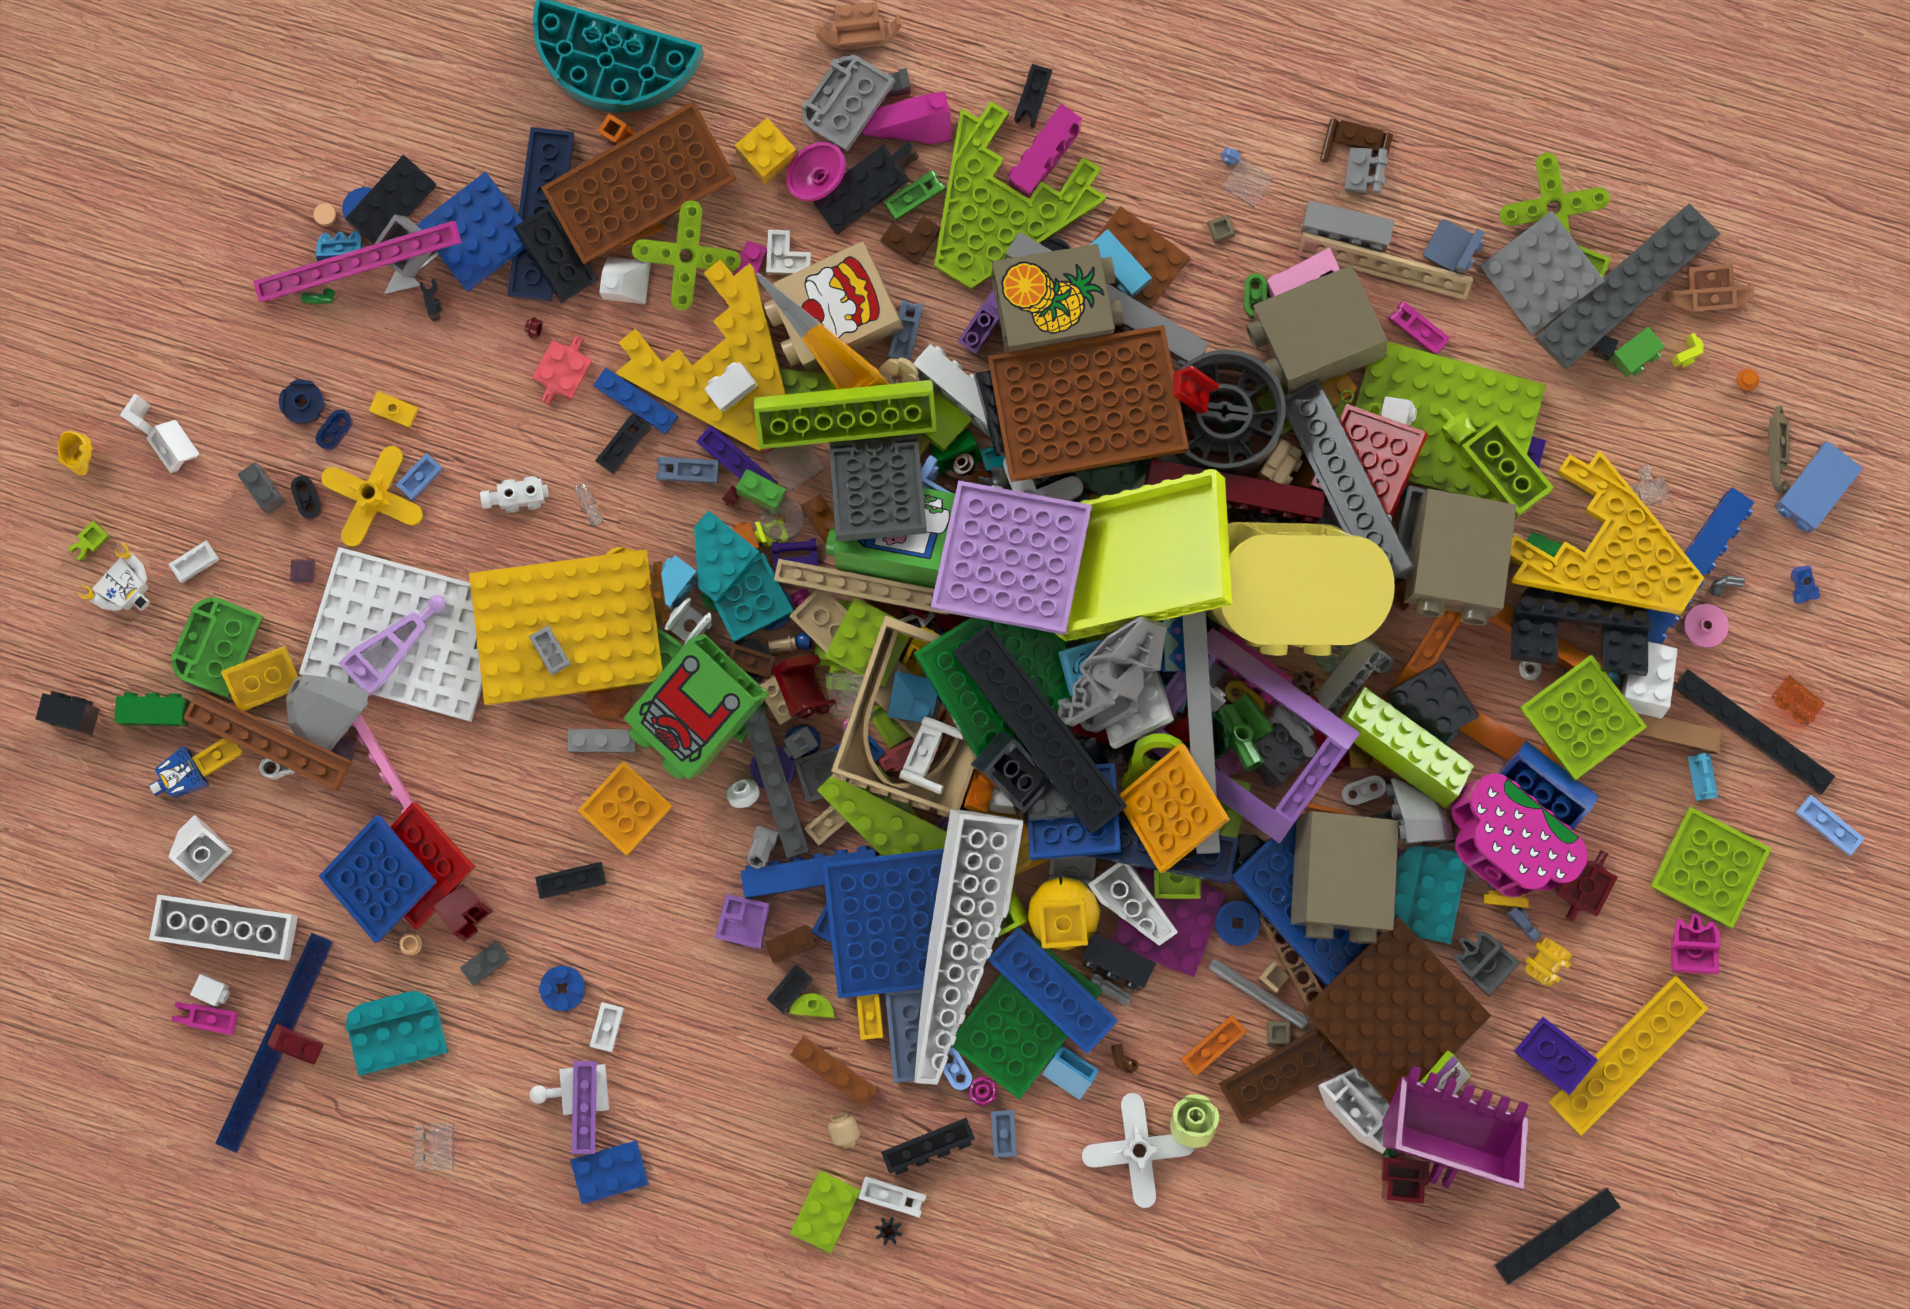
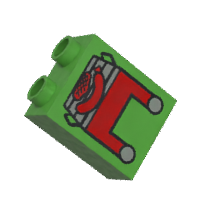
[623,634,770,780]

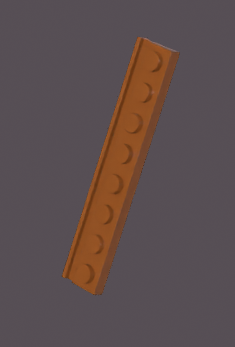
[183,690,353,791]

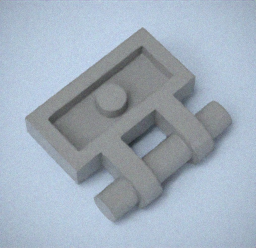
[1344,147,1388,193]

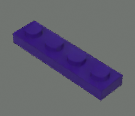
[696,425,778,484]

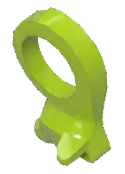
[1121,733,1183,789]

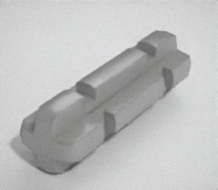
[1090,973,1132,1005]

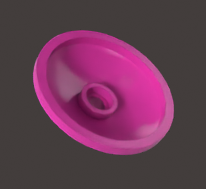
[786,142,846,201]

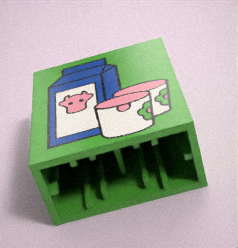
[826,488,955,589]

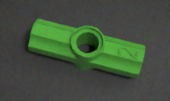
[1216,704,1264,772]

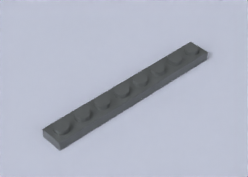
[745,704,809,859]

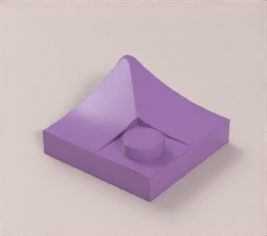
[715,894,771,950]

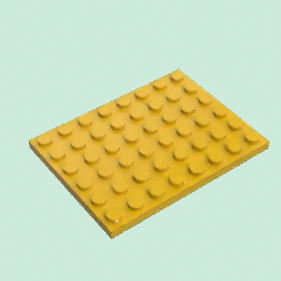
[469,550,663,706]

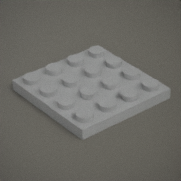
[1480,211,1605,335]

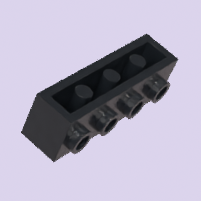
[881,1117,975,1176]

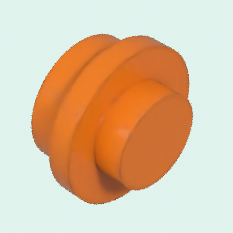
[1736,369,1759,391]

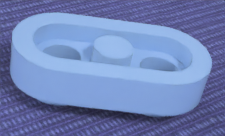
[943,1047,972,1090]

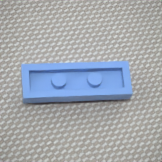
[1795,795,1865,856]

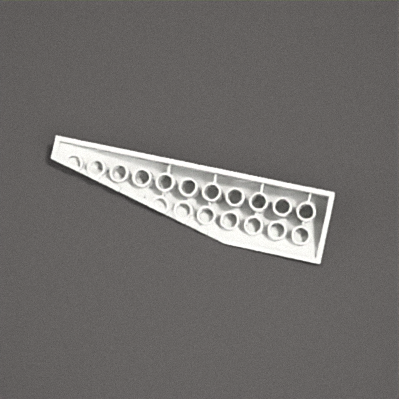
[915,809,1023,1085]

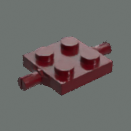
[1556,850,1618,922]

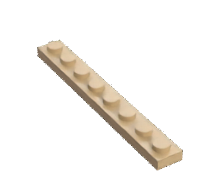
[1297,232,1473,300]
[774,559,949,615]

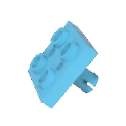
[1058,640,1102,695]

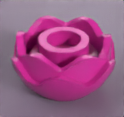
[968,1076,997,1106]

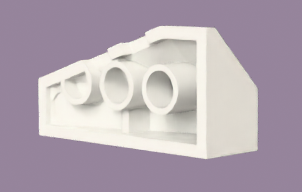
[1088,863,1178,946]

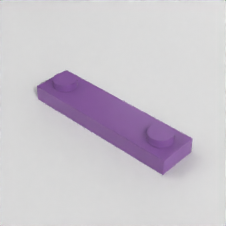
[572,1061,597,1154]

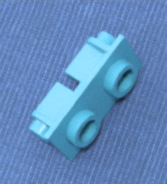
[1688,753,1718,801]

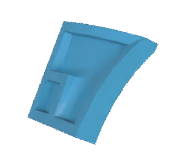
[887,671,937,723]

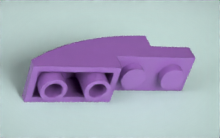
[958,289,1000,354]

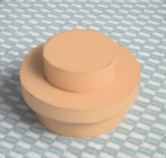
[399,933,422,955]

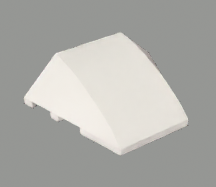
[1318,1069,1389,1153]

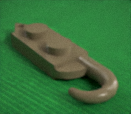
[1768,405,1789,493]

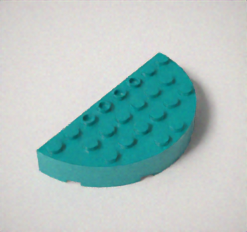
[533,0,704,113]

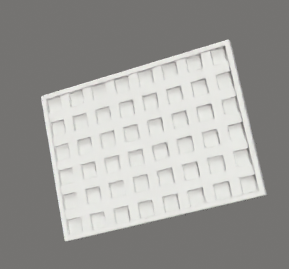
[299,547,482,722]

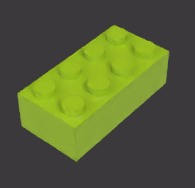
[1459,419,1554,520]

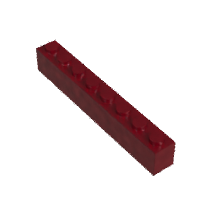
[1144,459,1325,524]

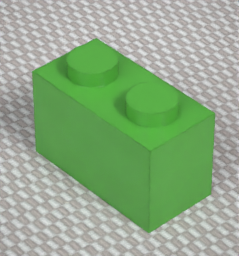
[1610,326,1665,378]
[736,469,787,515]

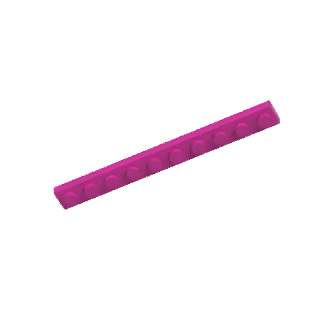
[253,221,461,302]

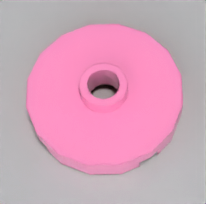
[1683,604,1729,648]

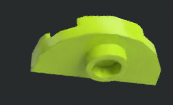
[789,993,834,1018]

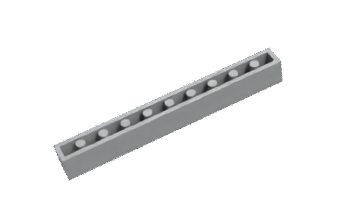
[1005,232,1209,368]

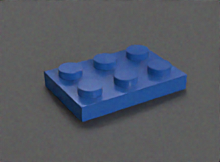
[570,1140,649,1204]

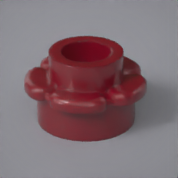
[524,317,543,338]
[722,485,740,506]

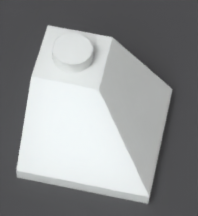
[599,256,651,304]
[168,815,233,883]

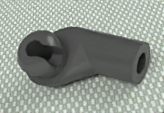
[1711,575,1745,595]

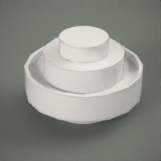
[726,779,760,808]

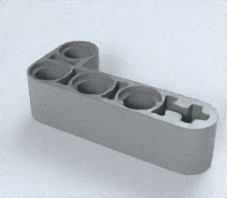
[1314,638,1394,716]

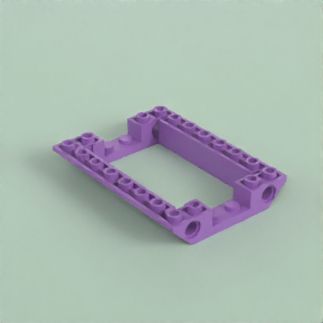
[1136,628,1360,844]

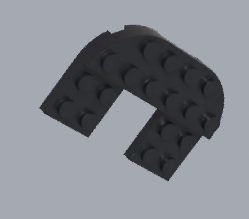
[1511,587,1651,677]

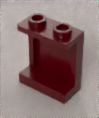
[772,654,836,718]

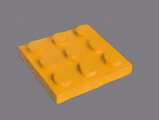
[577,761,673,856]

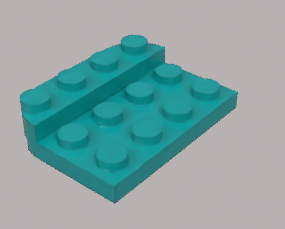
[1394,845,1466,944]
[346,991,448,1076]

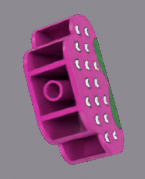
[1452,773,1588,898]

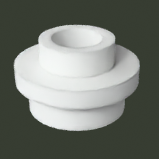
[1518,661,1541,680]

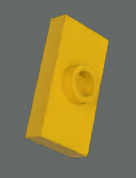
[369,391,419,429]

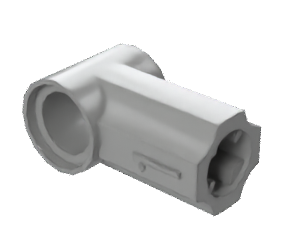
[747,825,779,869]

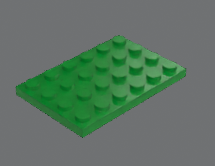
[951,935,1102,1100]

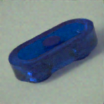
[316,410,353,451]

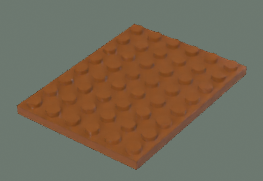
[988,325,1189,483]

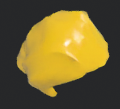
[57,431,93,476]

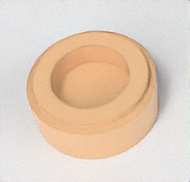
[314,204,337,227]

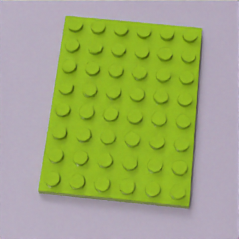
[1355,341,1546,502]

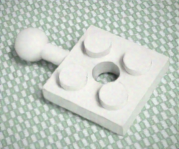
[530,1064,609,1115]

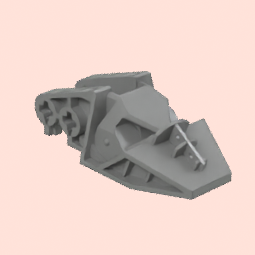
[1057,616,1166,733]

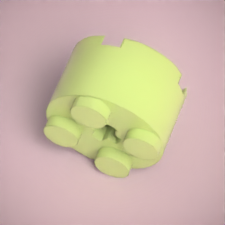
[1170,1094,1219,1148]

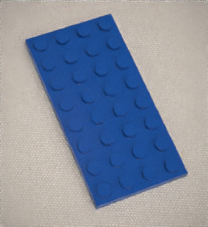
[1231,822,1379,986]

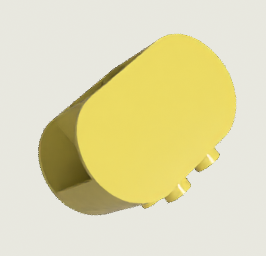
[1206,522,1395,656]

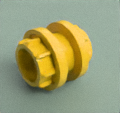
[1524,938,1572,987]

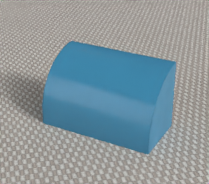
[1042,1045,1099,1100]

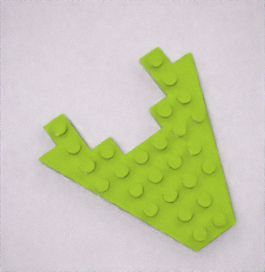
[934,101,1107,290]

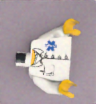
[77,543,150,611]

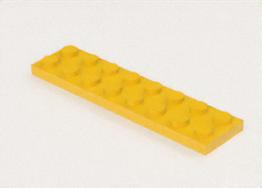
[1547,976,1709,1136]

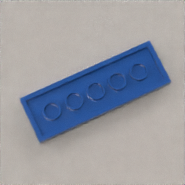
[987,926,1118,1054]

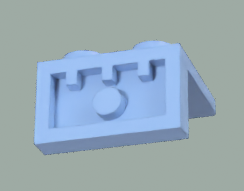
[921,455,951,493]

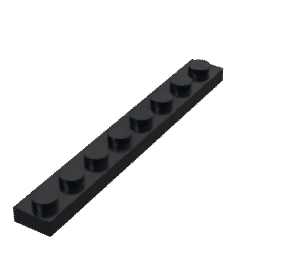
[1673,669,1835,794]

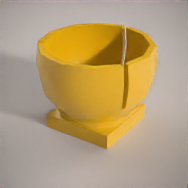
[1027,876,1101,951]

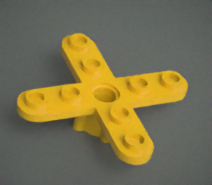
[321,446,423,547]

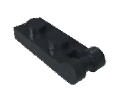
[595,413,651,475]

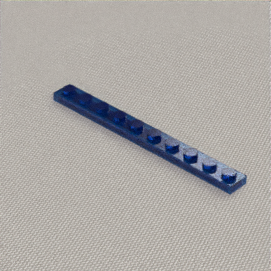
[215,933,334,1153]

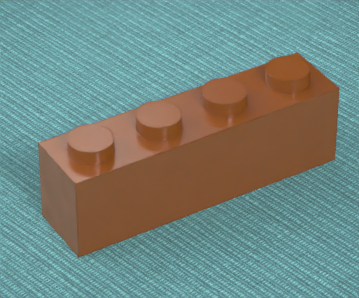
[790,1036,878,1108]

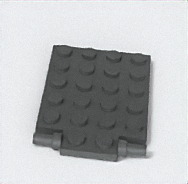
[829,434,927,542]

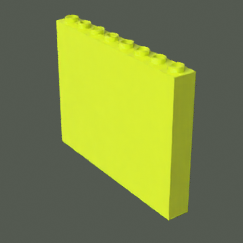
[1055,469,1232,642]

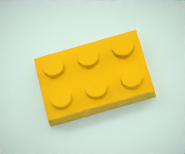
[221,646,299,711]

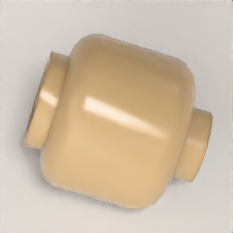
[828,1113,861,1149]

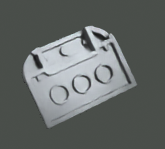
[802,54,896,152]

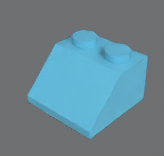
[661,555,698,612]

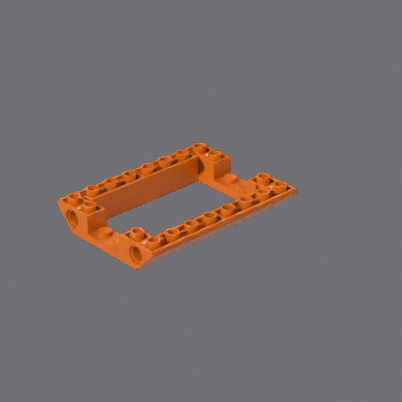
[1391,604,1609,765]

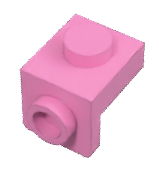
[1215,748,1244,777]

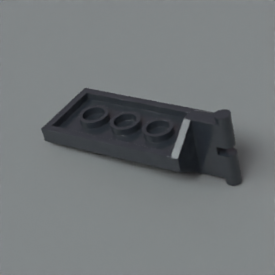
[812,142,918,235]

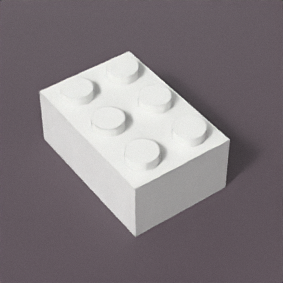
[1620,642,1678,719]

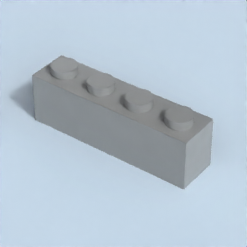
[1301,201,1395,252]

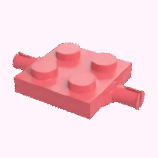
[532,335,592,405]

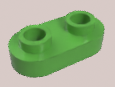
[1244,273,1267,318]

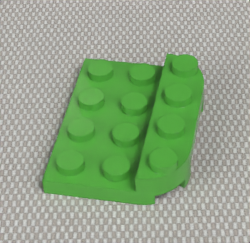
[171,597,263,698]

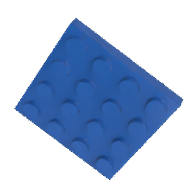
[417,171,525,292]
[1027,763,1121,860]
[319,815,437,943]

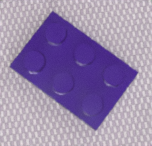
[1514,1017,1598,1096]

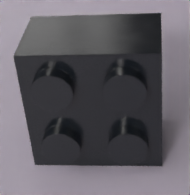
[35,691,100,735]

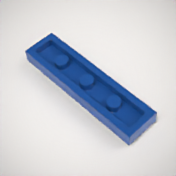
[593,368,678,435]

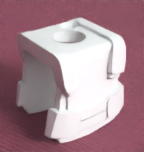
[665,598,713,645]

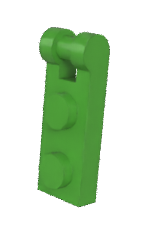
[884,170,946,221]

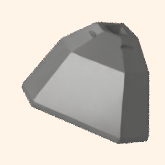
[286,675,370,751]
[1385,778,1454,844]

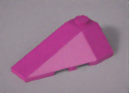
[862,91,952,145]

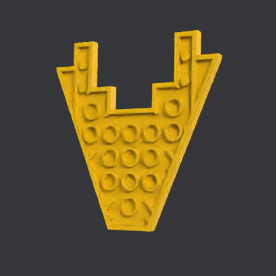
[616,259,787,452]
[1510,451,1704,615]

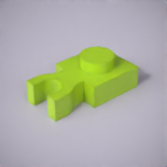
[68,521,110,562]

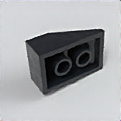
[971,731,1051,813]

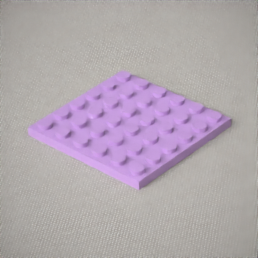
[931,480,1092,635]

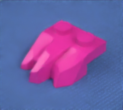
[1671,913,1720,975]

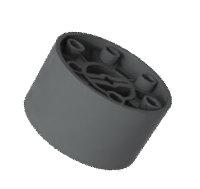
[1175,350,1286,477]

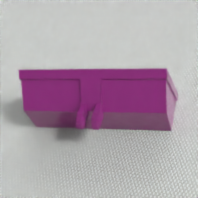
[1382,1066,1528,1190]

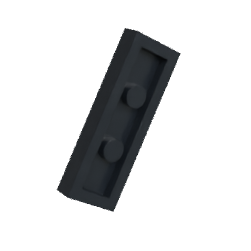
[535,862,607,899]

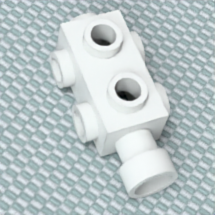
[480,476,549,513]

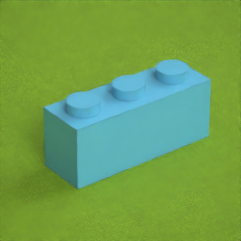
[1090,229,1152,298]

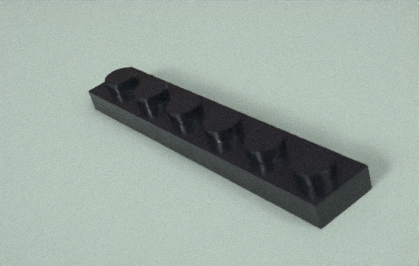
[1494,1188,1621,1285]

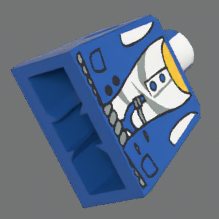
[149,746,209,798]

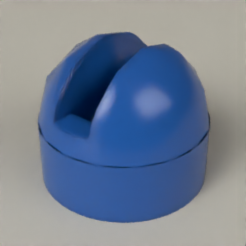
[795,632,812,650]

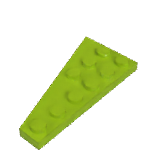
[817,774,947,855]

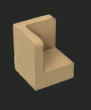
[1257,961,1289,994]

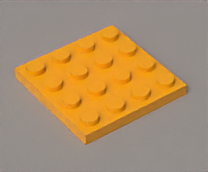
[1119,744,1230,873]

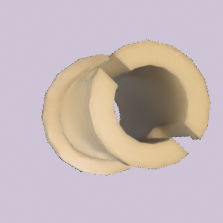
[768,635,797,655]

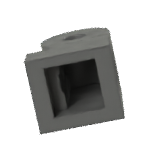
[886,68,911,97]

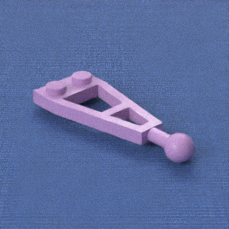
[338,595,446,696]

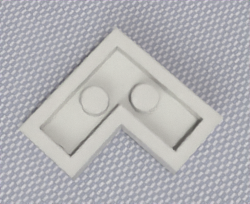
[766,230,811,275]

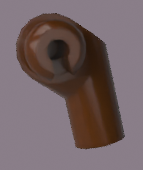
[1111,1044,1139,1073]

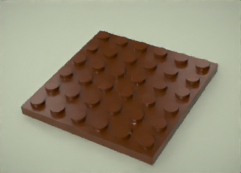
[1301,916,1491,1105]

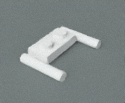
[899,716,964,794]

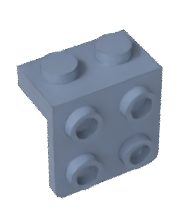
[1423,220,1485,274]

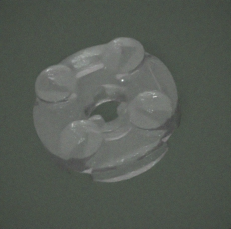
[760,497,804,542]

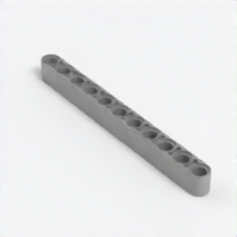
[1183,611,1220,854]

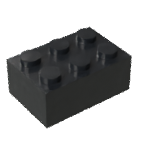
[1080,933,1156,992]

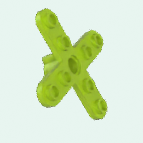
[1499,152,1610,235]
[632,200,741,311]

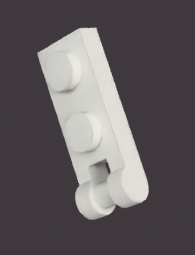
[859,1176,927,1217]

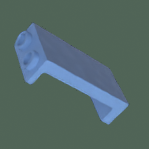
[1774,441,1863,533]

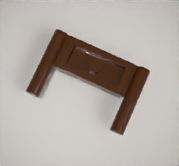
[1320,119,1393,174]

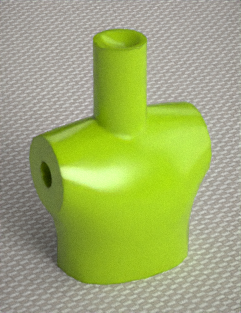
[1439,407,1477,446]

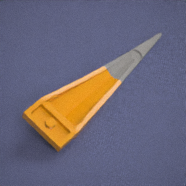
[757,273,890,389]

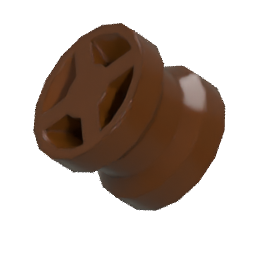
[1293,671,1317,695]

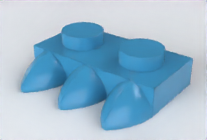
[316,231,363,262]

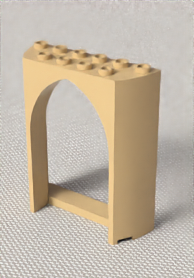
[831,615,976,818]

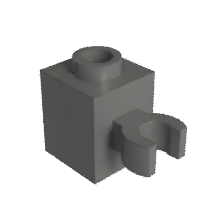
[782,726,819,760]

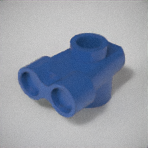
[1791,565,1820,603]

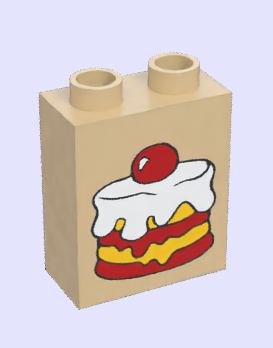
[763,241,904,372]

